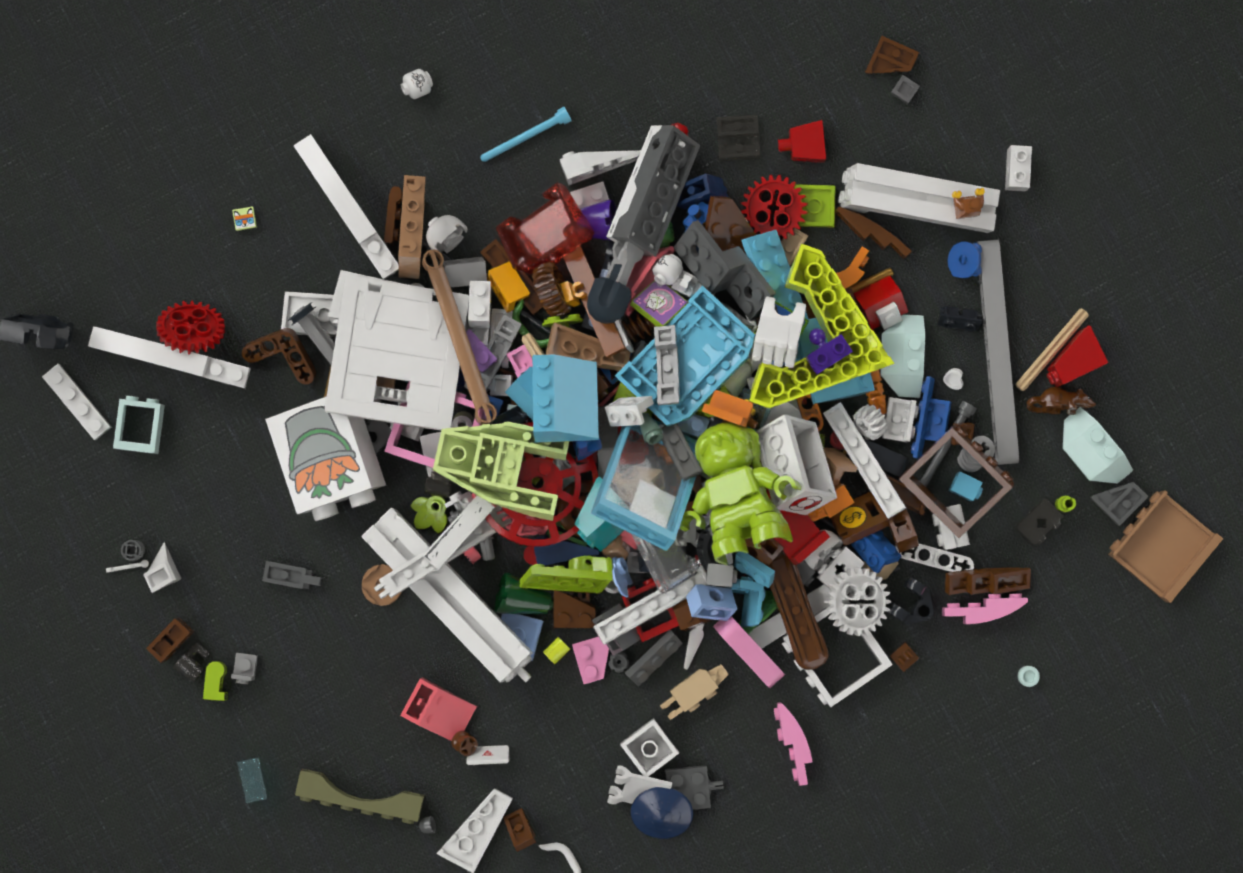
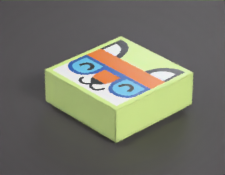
[232,207,257,231]

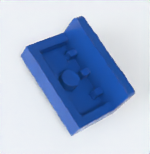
[851,530,902,574]

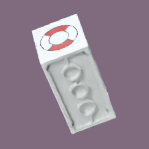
[755,414,837,515]

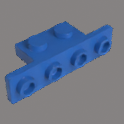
[911,376,952,459]

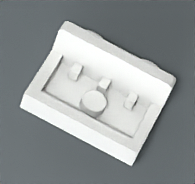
[882,397,919,442]

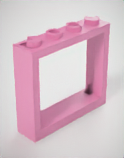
[385,381,490,468]

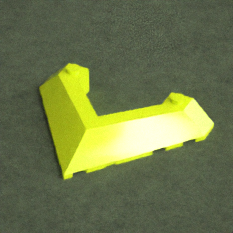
[749,244,895,408]

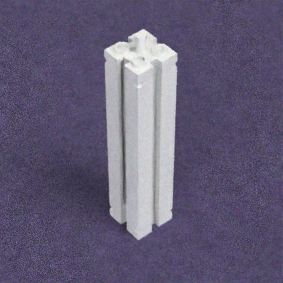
[361,507,533,683]

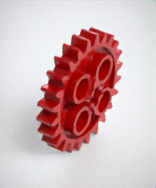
[741,175,808,240]
[156,301,225,354]

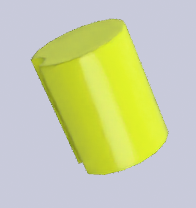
[543,637,570,664]

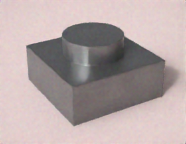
[891,75,920,105]

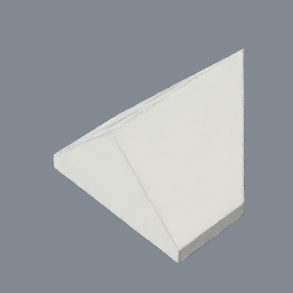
[143,542,181,593]

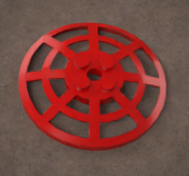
[475,422,599,547]

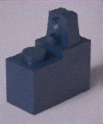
[676,173,729,210]

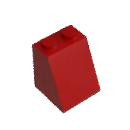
[1047,325,1108,387]

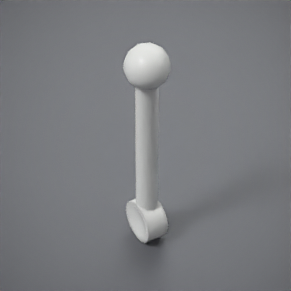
[106,560,149,573]

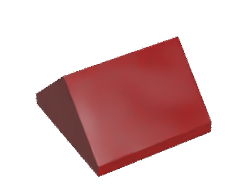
[853,275,908,330]

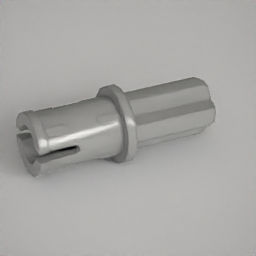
[480,536,495,561]

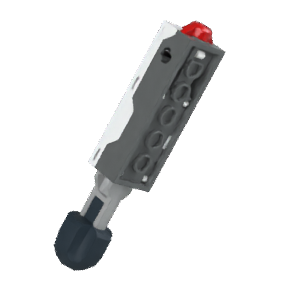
[587,123,700,324]

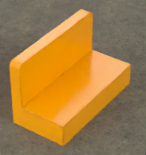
[487,262,530,313]

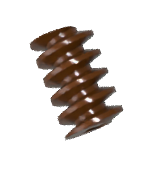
[621,313,657,343]

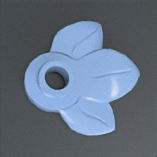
[612,557,633,598]

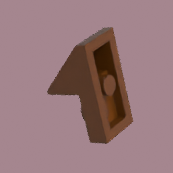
[503,808,536,852]

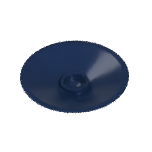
[631,787,693,839]

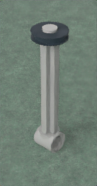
[287,302,382,403]

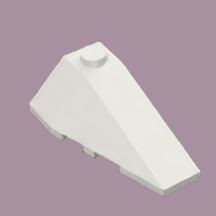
[560,150,641,186]

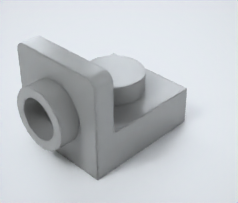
[231,653,258,684]

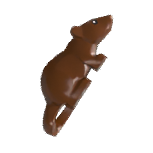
[1026,387,1096,415]

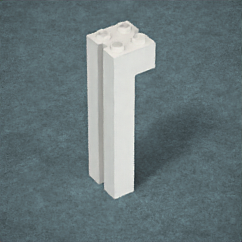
[839,163,1000,233]

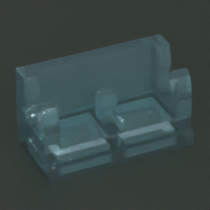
[237,757,267,804]

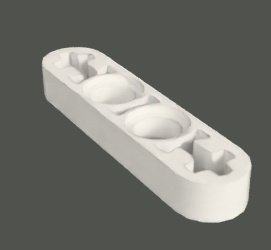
[895,544,974,572]

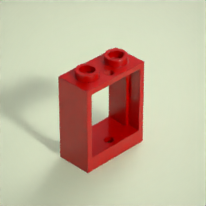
[621,577,679,642]

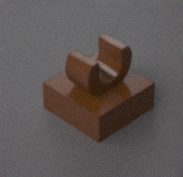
[889,642,919,672]

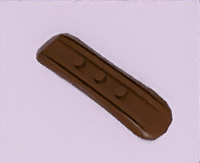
[768,551,828,670]

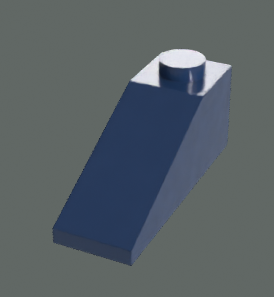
[534,535,599,565]

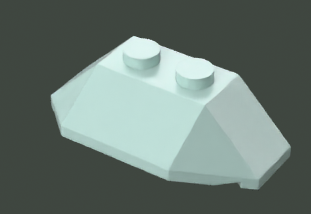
[880,315,925,398]
[1063,407,1133,484]

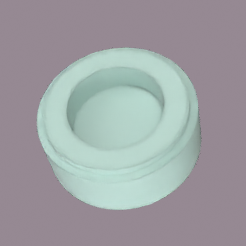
[1018,666,1040,687]

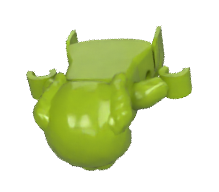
[680,422,801,565]

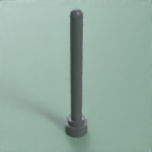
[920,401,977,487]

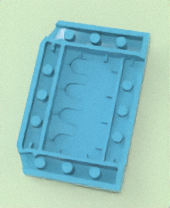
[615,285,755,427]

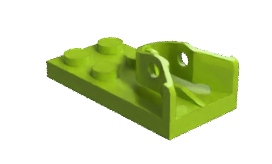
[520,555,612,594]

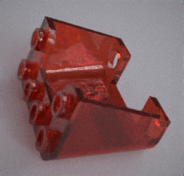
[496,182,595,274]

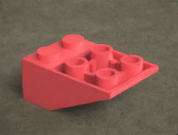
[400,677,477,741]

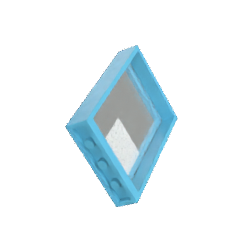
[591,413,699,551]

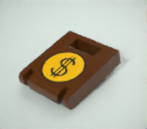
[830,491,890,545]

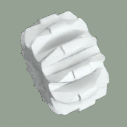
[853,404,888,440]

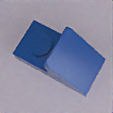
[572,438,602,461]

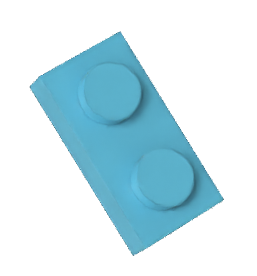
[734,552,775,588]

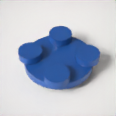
[948,242,982,278]

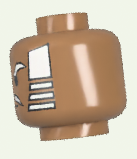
[601,535,630,559]

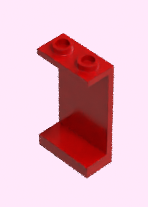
[766,488,830,565]

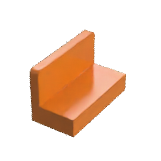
[702,390,754,427]

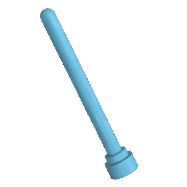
[480,107,572,162]

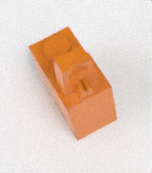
[807,482,855,522]

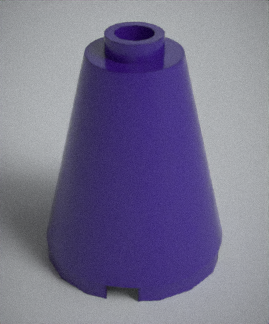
[560,200,617,241]

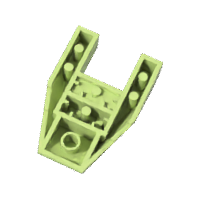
[433,422,569,521]

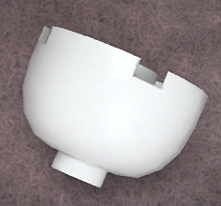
[426,215,467,253]
[804,530,843,571]

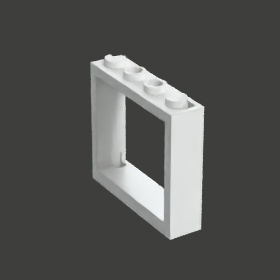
[782,600,893,707]

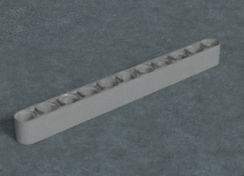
[977,240,1019,465]

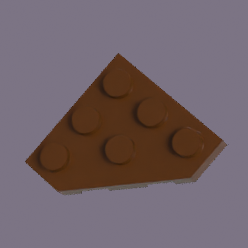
[705,196,756,254]

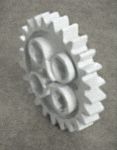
[825,567,891,636]

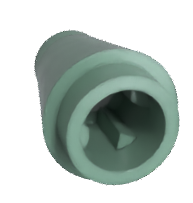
[640,413,663,445]

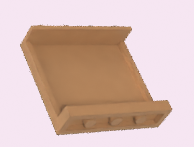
[1108,491,1223,603]

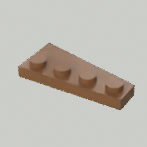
[546,322,631,371]

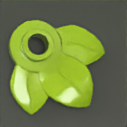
[410,495,447,533]

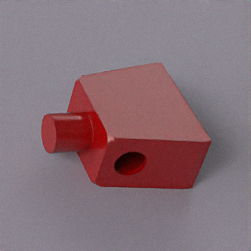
[778,120,826,163]

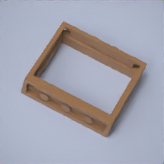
[398,175,425,279]

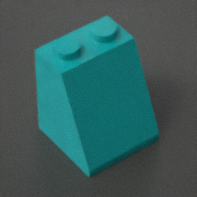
[574,476,630,552]

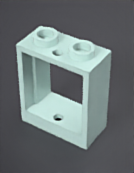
[113,396,165,454]

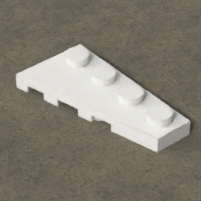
[437,788,513,873]

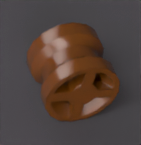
[451,731,478,756]

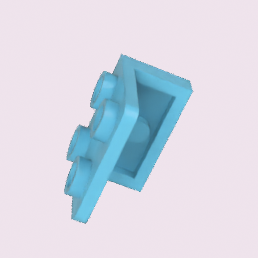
[725,577,765,628]

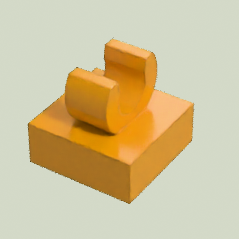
[560,281,587,307]

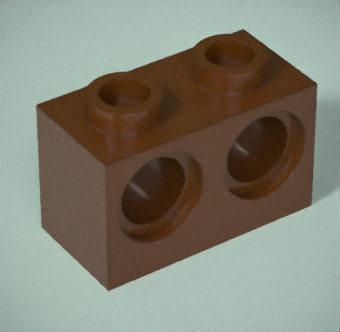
[886,500,919,553]
[146,617,194,663]

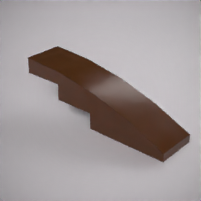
[835,206,911,259]
[945,567,1031,595]

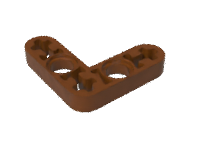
[242,328,317,385]

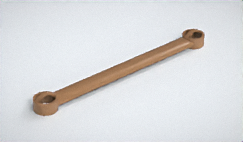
[422,250,497,425]

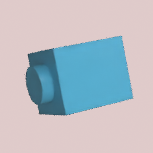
[948,471,983,502]

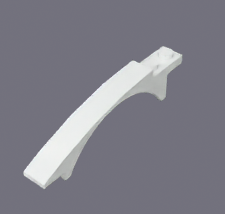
[294,134,399,280]
[88,326,251,388]

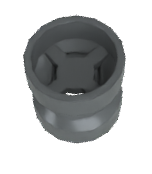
[121,540,146,561]

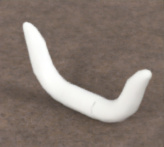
[539,842,581,873]

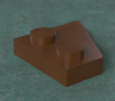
[865,36,919,74]
[554,590,596,628]

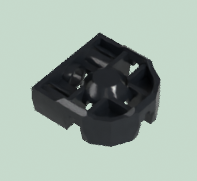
[0,313,74,349]

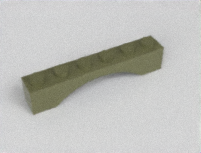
[295,769,425,824]

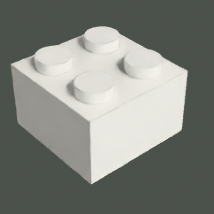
[620,718,679,777]

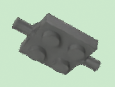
[665,765,724,810]

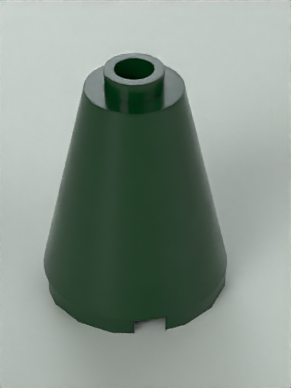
[495,573,554,614]

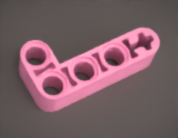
[713,616,785,688]

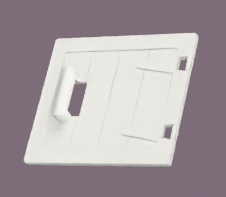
[325,275,469,431]

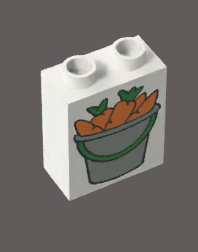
[265,396,386,521]

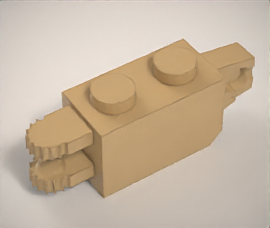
[660,664,728,720]

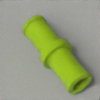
[1055,495,1076,512]

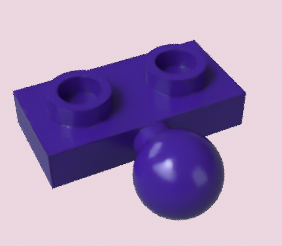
[805,328,853,375]

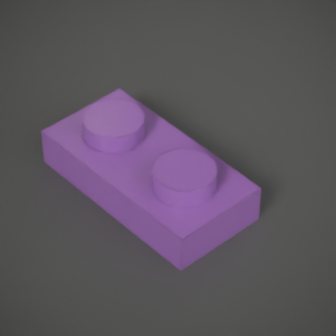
[466,328,497,373]

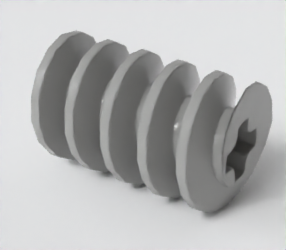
[957,436,995,472]

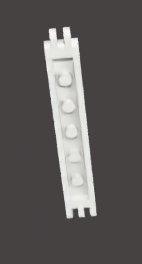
[374,506,512,599]

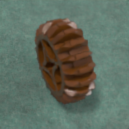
[532,262,572,317]

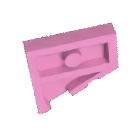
[572,636,609,684]

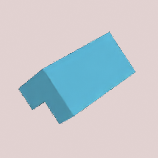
[505,366,533,420]

